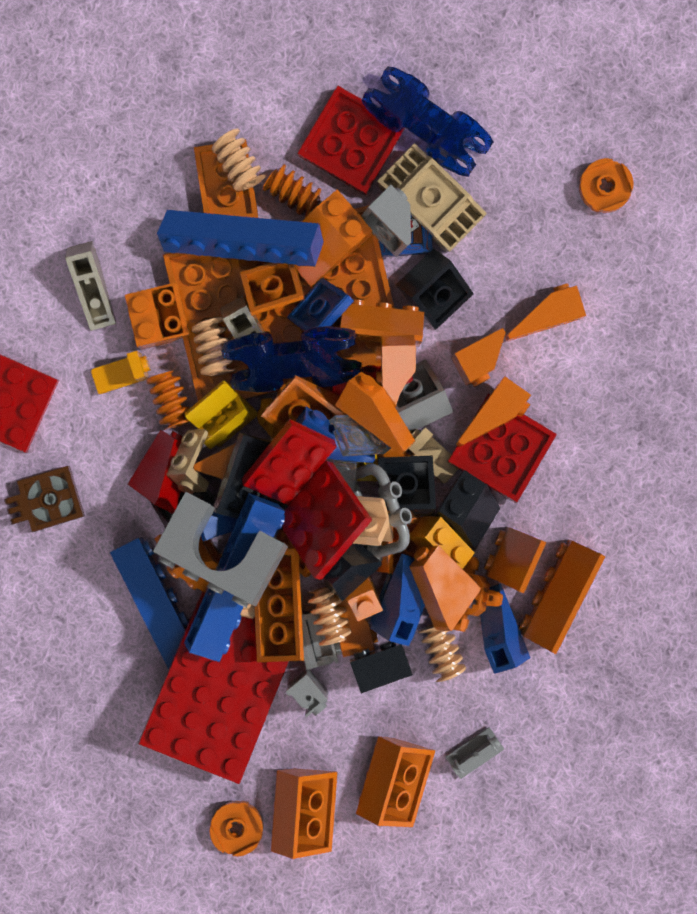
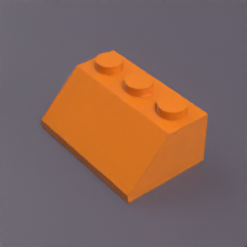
[340,299,424,347]
[356,736,436,827]
[271,768,338,859]

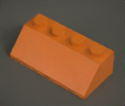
[519,540,606,654]
[254,549,304,662]

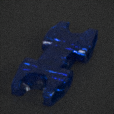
[361,66,494,177]
[221,326,363,393]

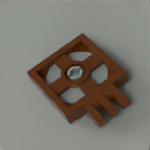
[4,466,85,532]

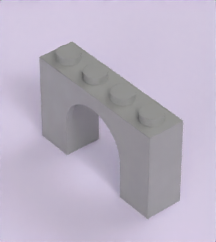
[153,492,288,608]

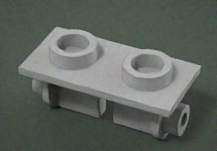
[446,727,504,779]

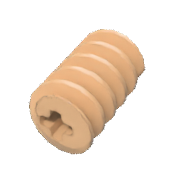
[212,128,265,191]
[192,317,235,376]
[307,587,351,646]
[418,625,466,682]

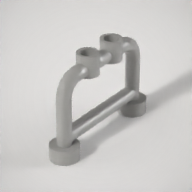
[338,464,412,561]

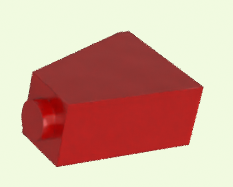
[127,429,183,514]

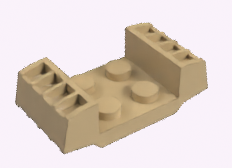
[377,143,487,253]

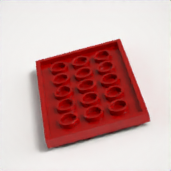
[138,591,289,784]

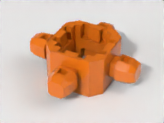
[453,556,503,632]

